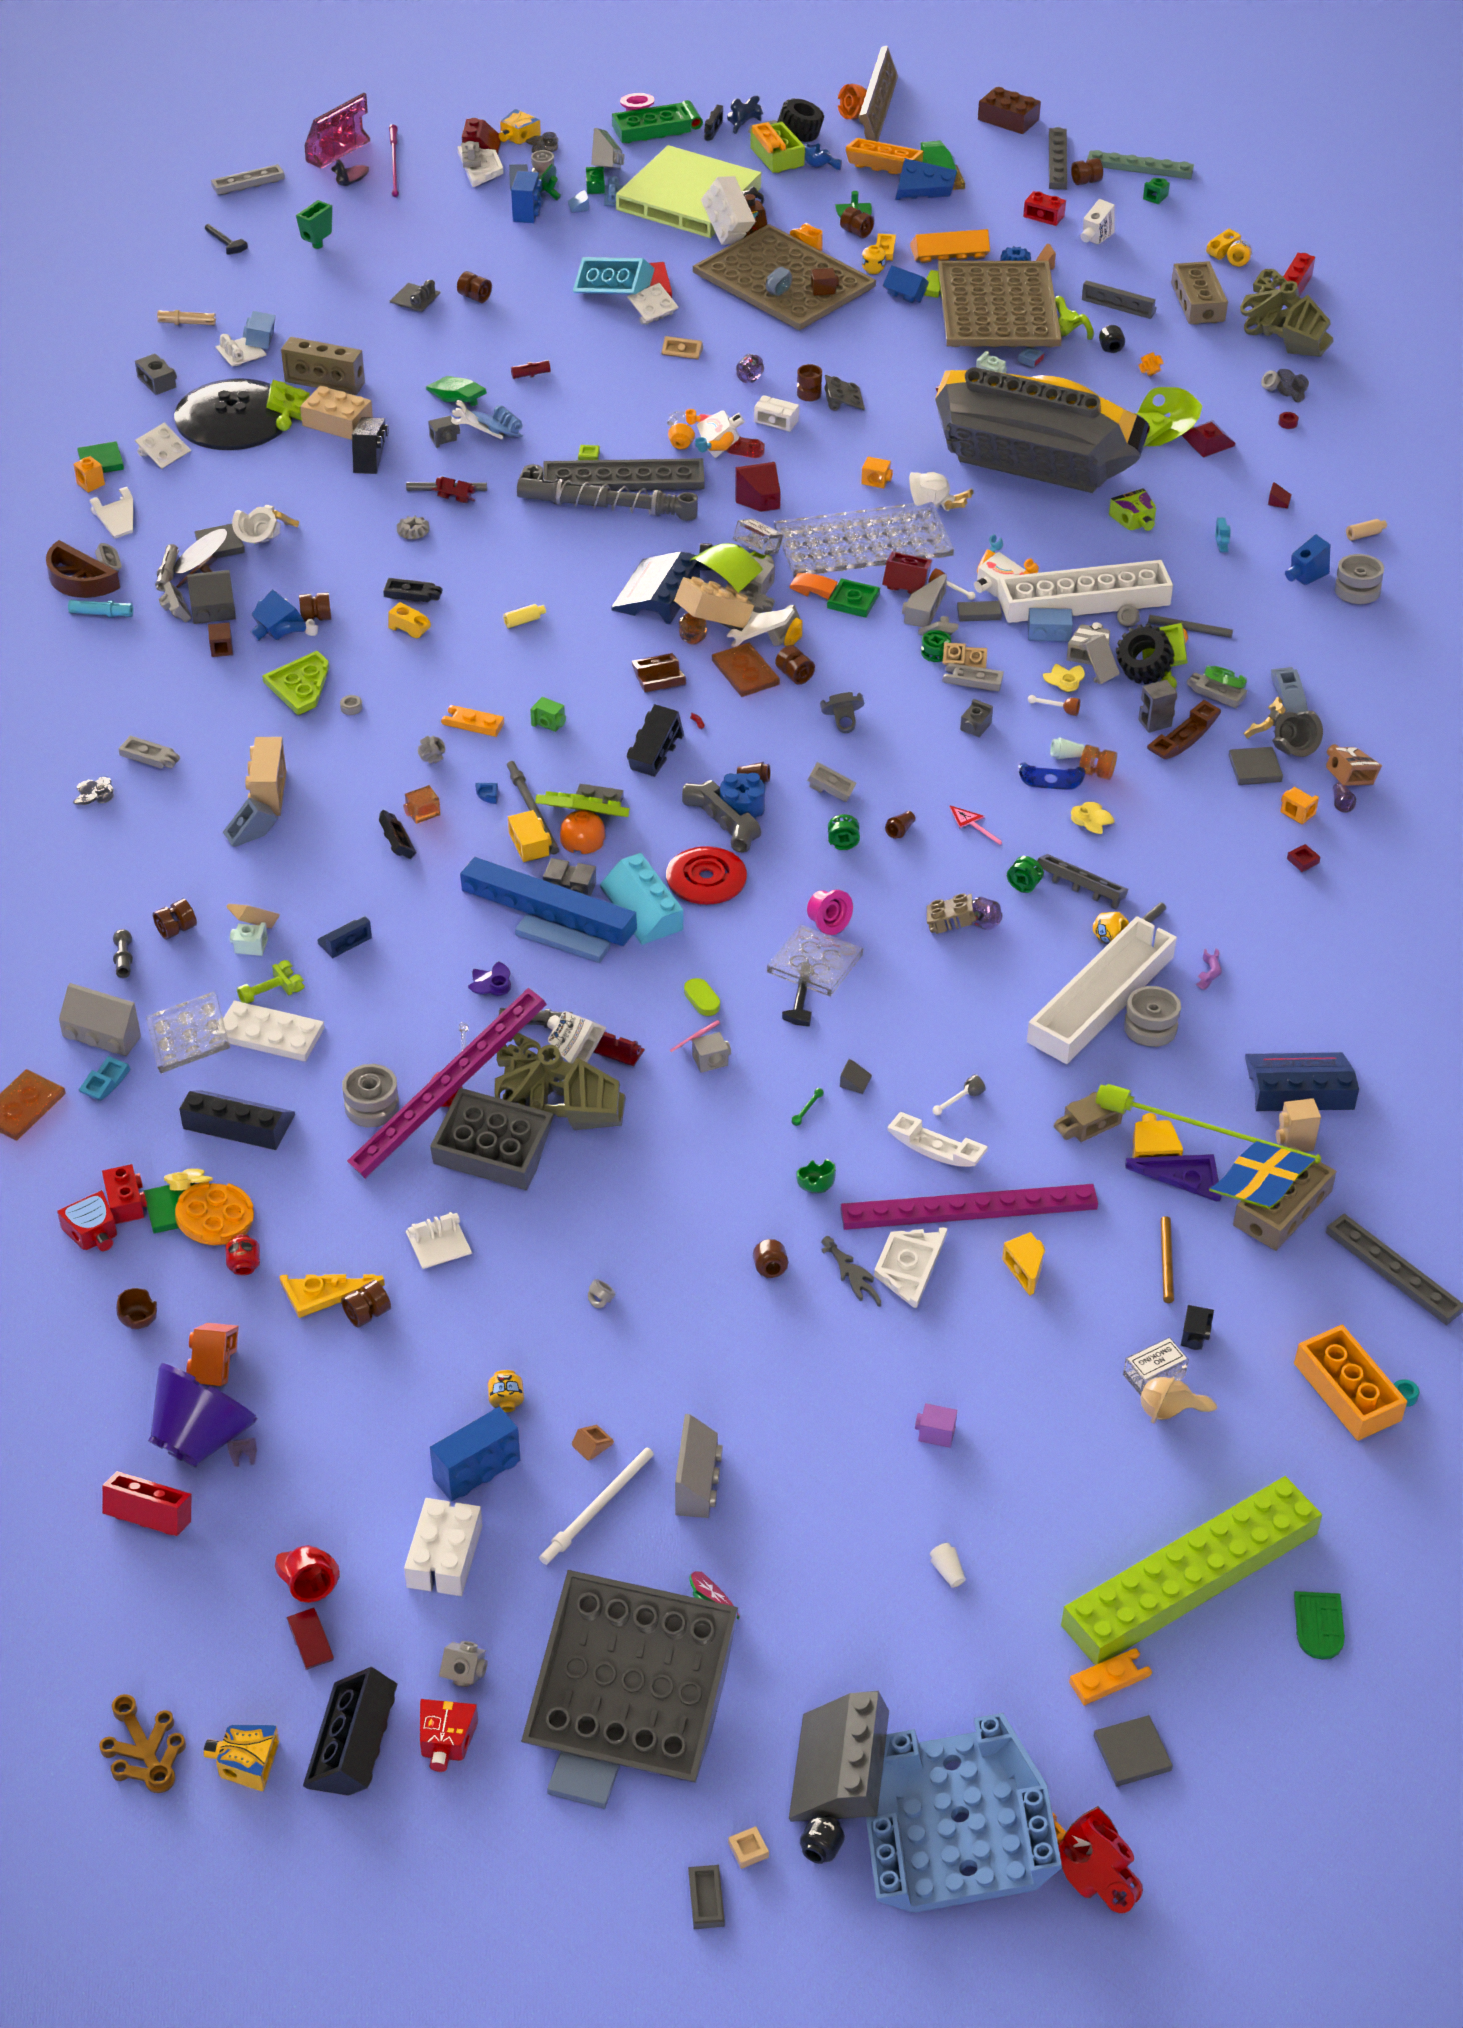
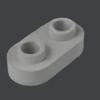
[95,543,121,572]

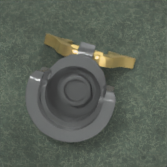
[1243,697,1323,757]

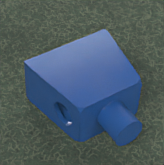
[1285,534,1331,585]

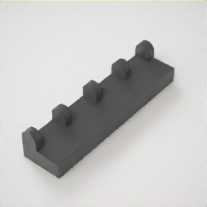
[1082,280,1157,319]
[1036,854,1129,909]

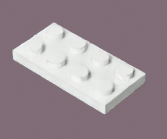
[214,1000,325,1062]

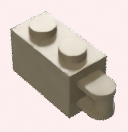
[1054,1092,1123,1142]

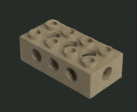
[1171,261,1228,324]
[281,337,365,395]
[1233,1146,1337,1251]

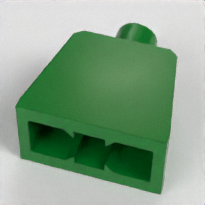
[296,200,333,249]

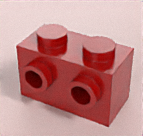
[1023,191,1066,226]
[102,1164,147,1224]

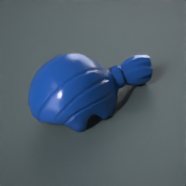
[804,143,842,170]

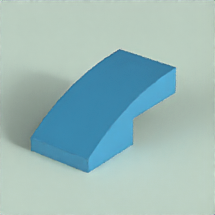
[79,1056,131,1101]

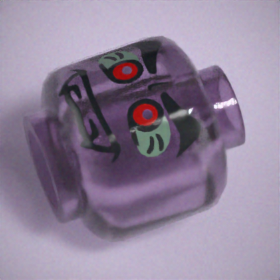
[736,354,764,383]
[972,897,1003,930]

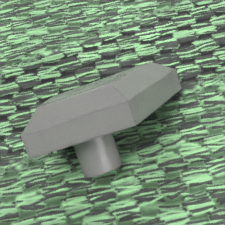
[918,616,958,636]

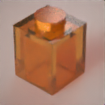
[403,785,440,824]

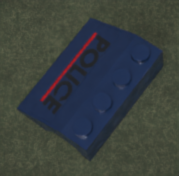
[611,552,700,624]
[1245,1052,1359,1111]

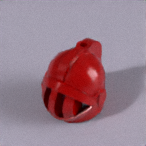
[275,1545,340,1603]

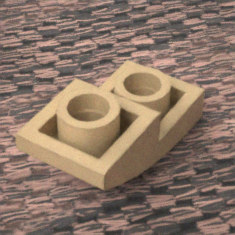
[943,643,987,669]

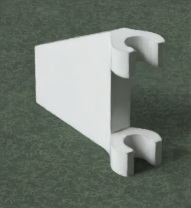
[451,400,504,439]
[89,487,133,539]
[727,609,795,647]

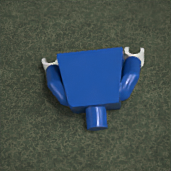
[250,589,318,641]

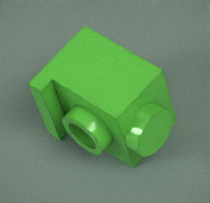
[530,697,566,732]

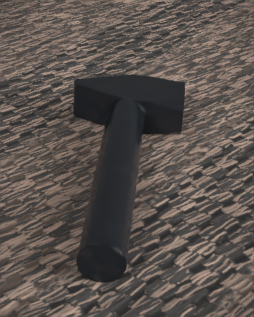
[205,224,248,255]
[782,969,812,1026]

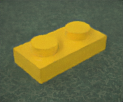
[876,233,896,261]

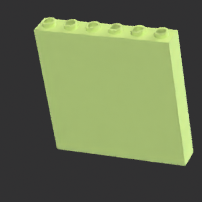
[616,145,761,238]

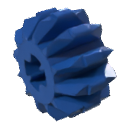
[1000,246,1031,261]

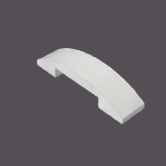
[888,1112,988,1167]

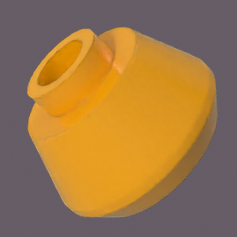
[668,423,695,449]

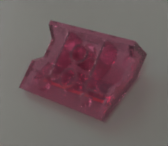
[304,93,370,169]

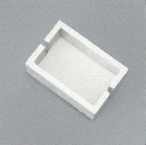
[701,176,756,245]
[404,1498,482,1596]

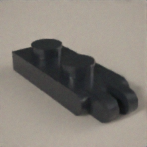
[704,105,723,141]
[383,578,443,602]
[379,810,416,859]

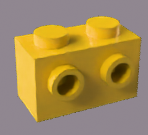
[508,810,552,862]

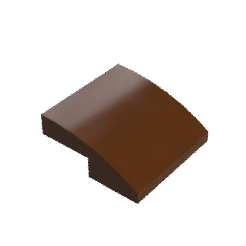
[632,653,686,692]

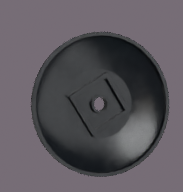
[174,378,292,450]

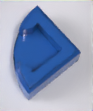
[475,783,498,804]

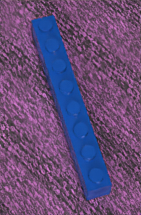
[460,857,637,947]

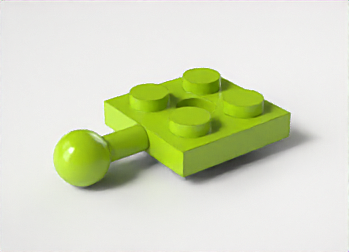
[266,379,310,431]
[1142,623,1188,689]

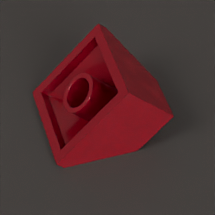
[1181,420,1236,458]
[735,462,781,512]

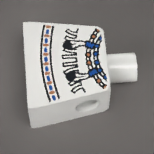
[1080,199,1115,244]
[547,1011,606,1064]

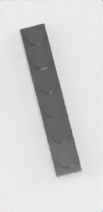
[1049,127,1067,190]
[1326,1214,1463,1325]

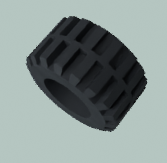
[777,98,824,142]
[1116,624,1175,684]

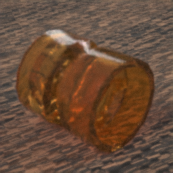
[1079,745,1117,780]

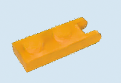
[752,122,786,153]
[441,705,504,737]
[1069,1648,1152,1705]

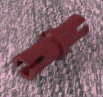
[511,360,551,379]

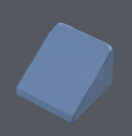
[568,190,589,213]

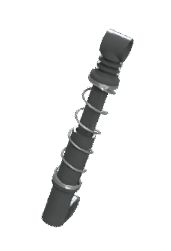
[517,464,698,520]

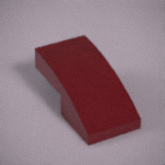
[286,1607,334,1670]

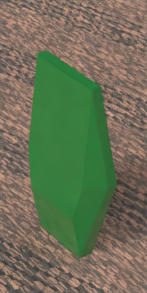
[921,140,957,175]
[426,376,487,406]

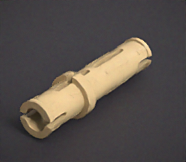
[157,310,216,326]

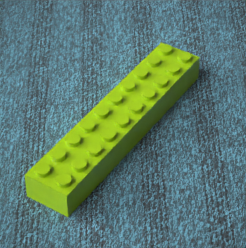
[1061,1476,1322,1665]

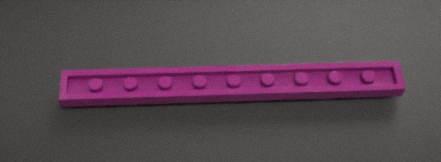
[347,988,547,1178]
[840,1184,1098,1230]

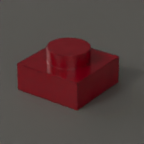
[1287,844,1321,872]

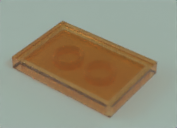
[712,642,780,697]
[0,1069,66,1141]

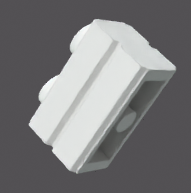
[754,395,799,432]

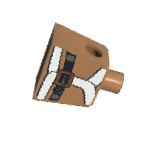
[1326,744,1382,786]

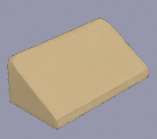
[661,336,703,360]
[226,904,280,928]

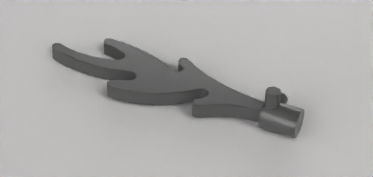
[821,1236,881,1307]

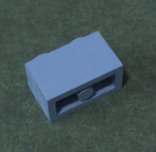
[243,311,276,349]
[1027,608,1073,642]

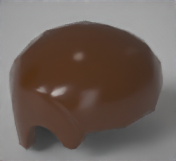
[116,1288,157,1329]

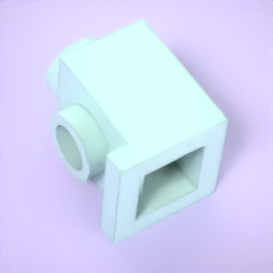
[976,351,1007,373]
[230,922,268,956]

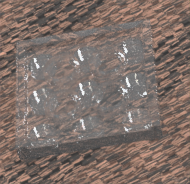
[767,924,863,997]
[146,991,230,1073]

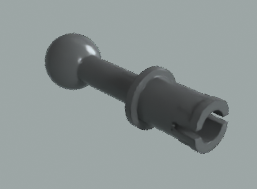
[113,929,133,978]

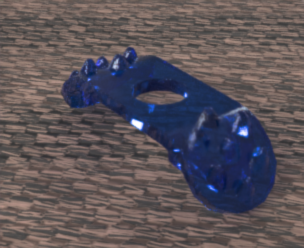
[1019,762,1085,790]

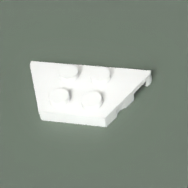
[458,146,504,187]
[874,1227,947,1308]

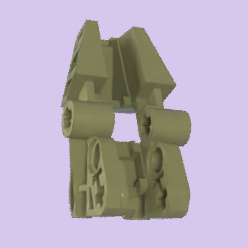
[1240,269,1334,357]
[494,1033,626,1130]

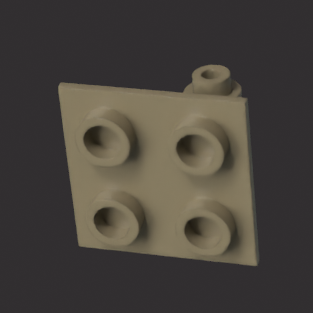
[927,893,977,934]

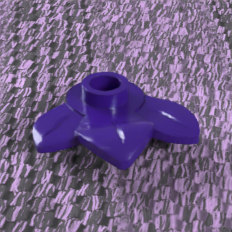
[468,961,511,996]

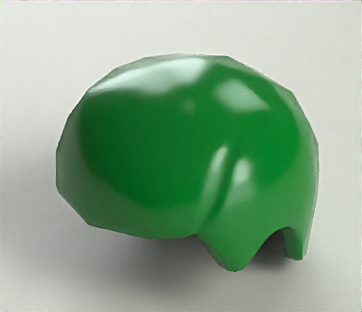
[796,1159,836,1193]

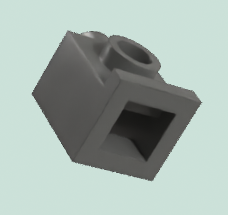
[428,415,460,448]
[960,699,993,738]

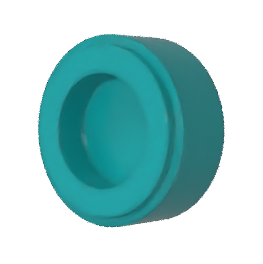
[1393,1379,1420,1407]

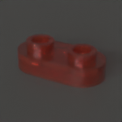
[726,436,765,458]

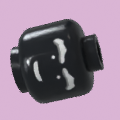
[800,1815,845,1864]

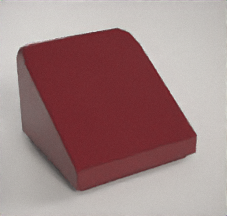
[1268,482,1292,508]

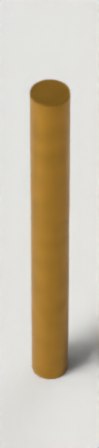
[1160,1216,1174,1303]

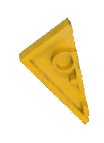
[279,1274,385,1318]

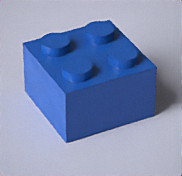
[511,171,543,223]

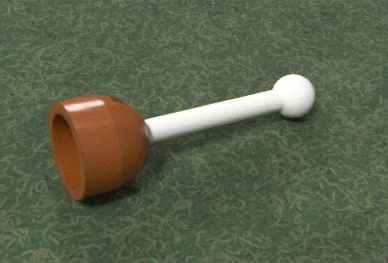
[928,568,976,600]
[1028,695,1081,716]

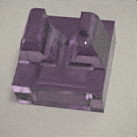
[227,1438,258,1467]

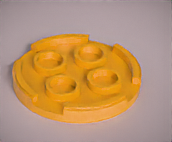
[175,1181,254,1245]

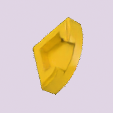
[784,618,803,646]

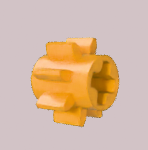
[1138,352,1164,376]

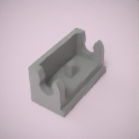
[1079,634,1120,684]

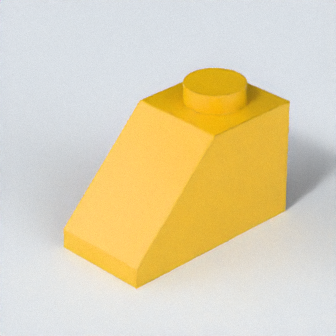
[1002,1232,1045,1296]

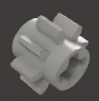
[418,735,445,764]

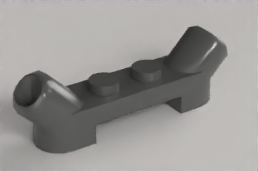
[682,780,761,853]

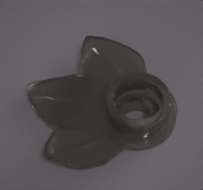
[526,132,558,153]
[1277,369,1309,402]
[73,777,114,805]

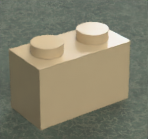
[1276,1098,1321,1152]

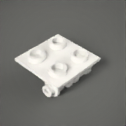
[627,283,679,325]
[215,334,267,366]
[135,422,191,469]
[406,1212,472,1269]

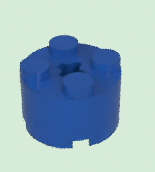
[720,773,765,820]

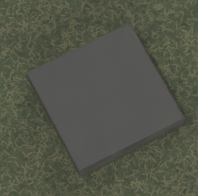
[194,524,245,558]
[1228,747,1283,785]
[1093,1715,1173,1787]

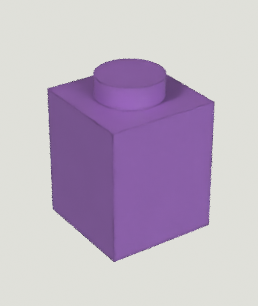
[915,1403,957,1448]

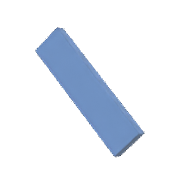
[515,914,610,963]

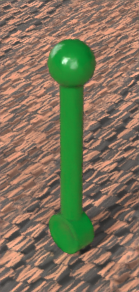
[792,1088,824,1126]

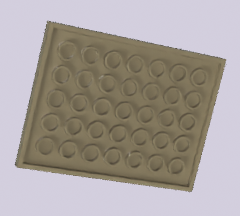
[693,224,876,330]
[938,261,1062,348]

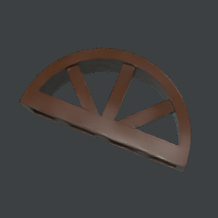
[46,540,120,598]

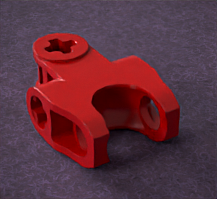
[1058,1815,1143,1913]

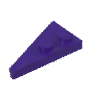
[1125,1154,1221,1202]

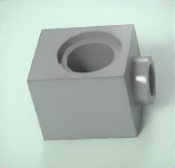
[692,1032,731,1073]

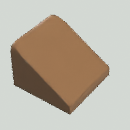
[1036,244,1056,270]
[572,1425,614,1460]

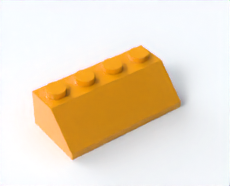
[846,138,924,174]
[910,229,990,263]

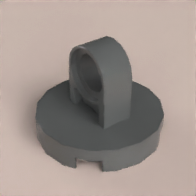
[820,692,865,733]

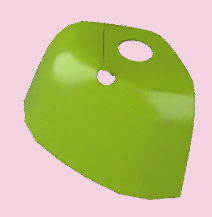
[1138,387,1202,446]
[689,543,764,593]

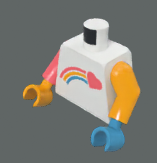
[686,409,745,458]
[974,534,1039,597]

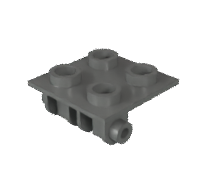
[390,280,441,312]
[824,375,865,411]

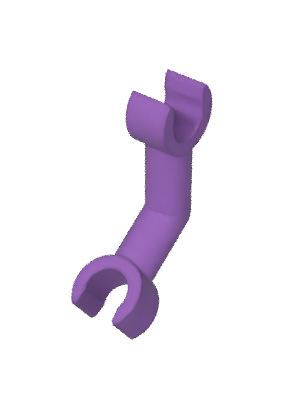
[1196,948,1222,990]

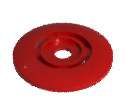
[666,846,747,905]

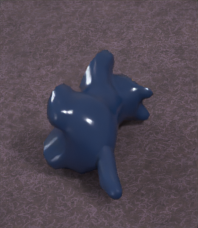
[727,96,763,134]

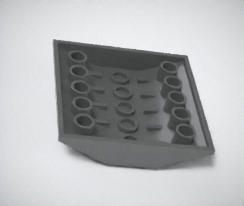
[521,1570,738,1783]

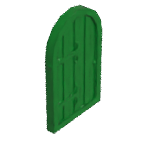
[1294,1591,1345,1660]

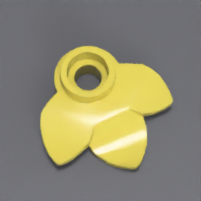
[1043,664,1085,692]
[1071,802,1115,834]
[164,1169,213,1190]

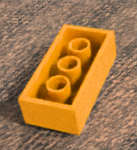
[1294,1324,1407,1441]

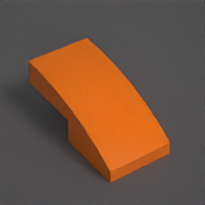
[789,573,838,600]

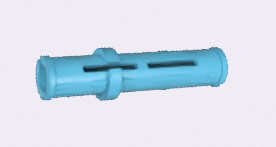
[68,600,134,618]

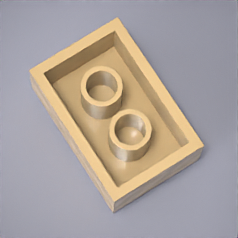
[300,386,373,440]
[674,577,754,628]
[245,737,287,816]

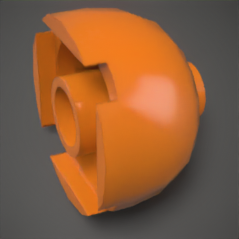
[838,84,867,119]
[560,810,605,854]

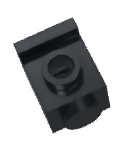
[1181,1305,1214,1350]

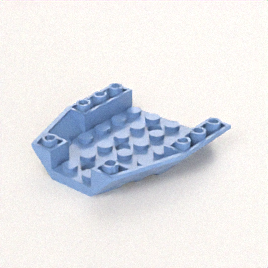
[866,1713,1062,1913]

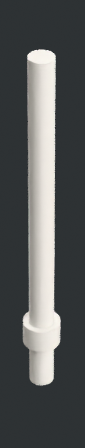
[539,1448,654,1565]

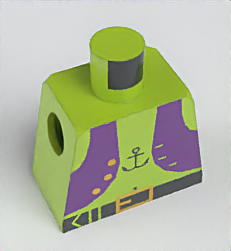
[1109,488,1156,531]

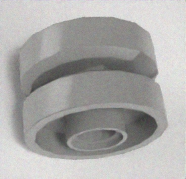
[1335,554,1384,604]
[1124,986,1181,1047]
[342,1064,399,1128]

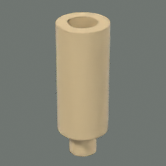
[1346,519,1387,541]

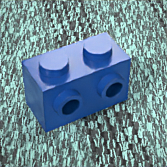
[883,265,929,303]

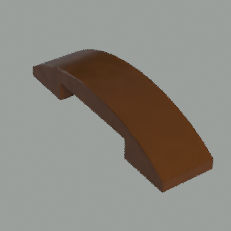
[1147,700,1221,759]

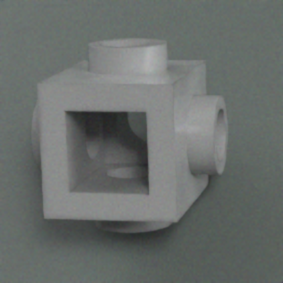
[439,1641,488,1687]

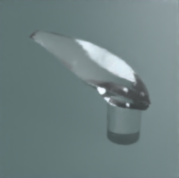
[667,411,697,427]

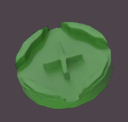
[1204,665,1247,688]

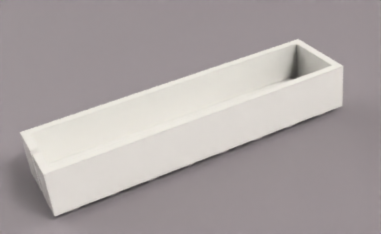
[1027,916,1177,1064]

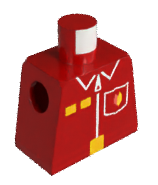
[420,1699,478,1772]

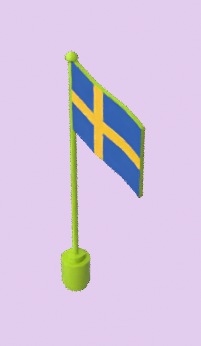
[1095,1084,1321,1209]

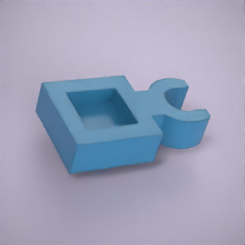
[1215,518,1231,552]

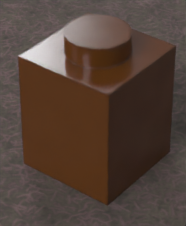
[811,268,839,296]
[208,622,233,657]

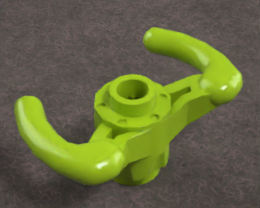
[1055,296,1094,340]

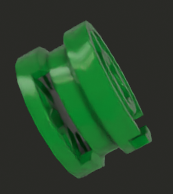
[921,630,951,662]
[828,814,860,850]
[1007,856,1044,893]

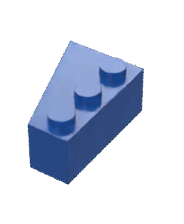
[895,158,957,200]

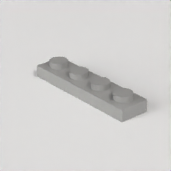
[211,164,285,195]

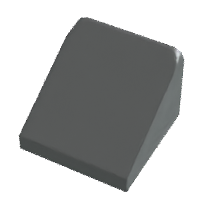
[840,1059,872,1094]

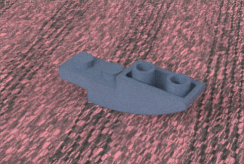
[1271,667,1308,714]

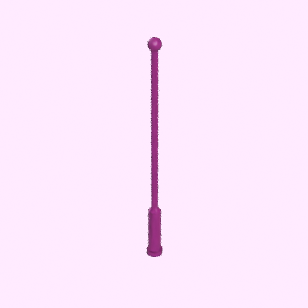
[389,124,399,197]

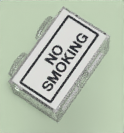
[732,519,784,555]
[1123,1337,1189,1396]

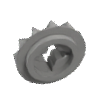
[397,515,429,539]

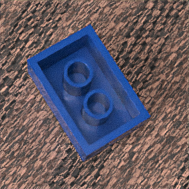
[430,1406,521,1502]

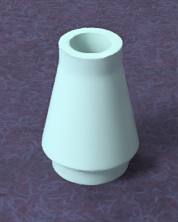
[1050,737,1084,759]

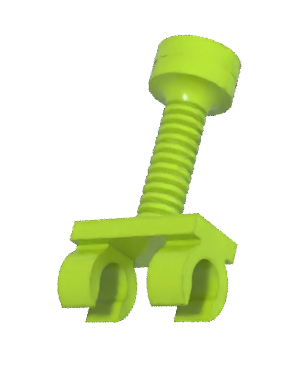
[237,960,305,1004]

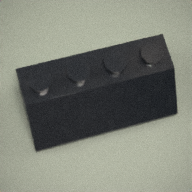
[179,1090,295,1150]
[303,1666,398,1796]

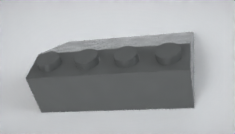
[430,1088,553,1190]
[789,1691,889,1822]

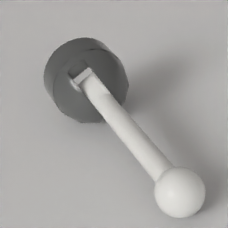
[932,1074,986,1115]

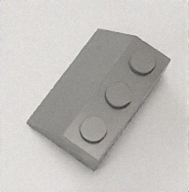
[591,128,625,169]
[59,983,141,1056]
[675,1414,723,1518]

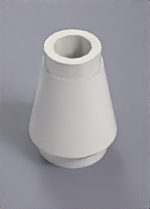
[930,1543,966,1588]

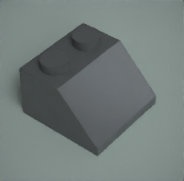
[187,570,236,624]

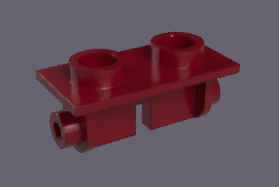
[431,476,476,503]
[593,1032,645,1066]

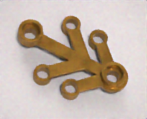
[99,1694,186,1793]

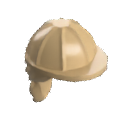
[1141,1377,1217,1424]

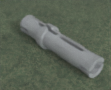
[155,544,179,592]

